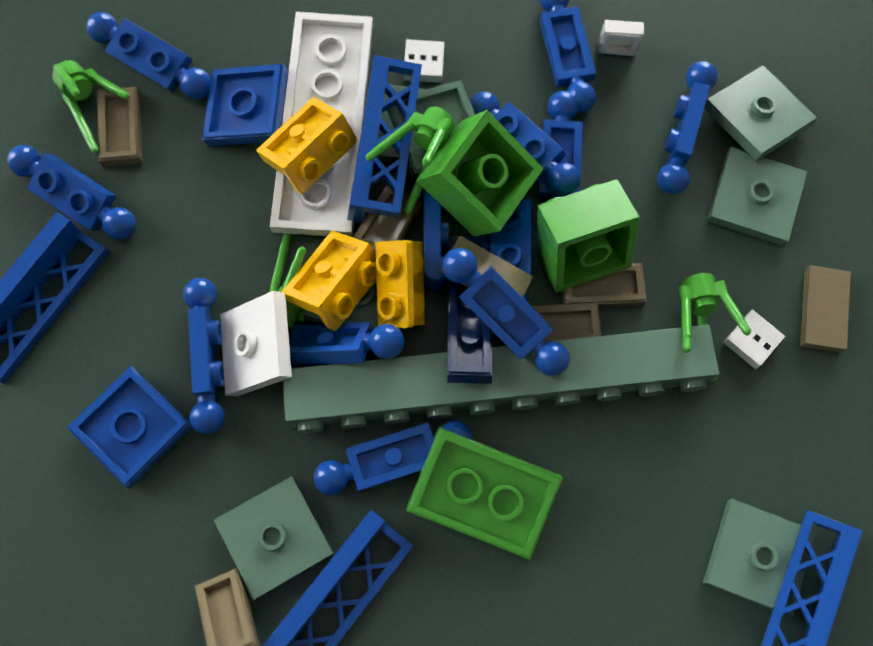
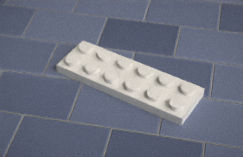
[270,12,373,237]

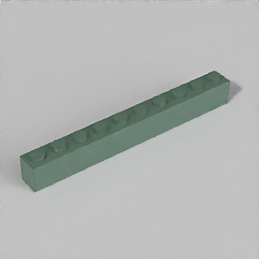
[283,324,719,434]

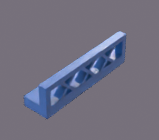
[347,55,422,222]
[0,212,109,384]
[263,510,414,646]
[761,510,862,646]

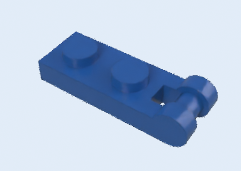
[423,188,449,292]

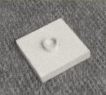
[220,291,292,396]

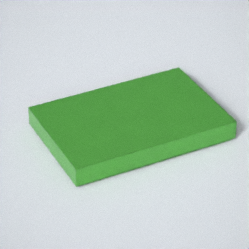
[406,426,563,560]

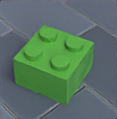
[416,110,544,236]
[537,179,639,292]

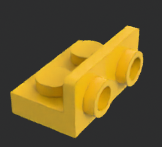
[256,97,357,194]
[282,230,376,331]
[375,240,425,328]

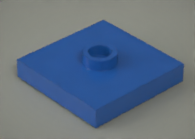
[202,64,289,146]
[66,366,192,489]

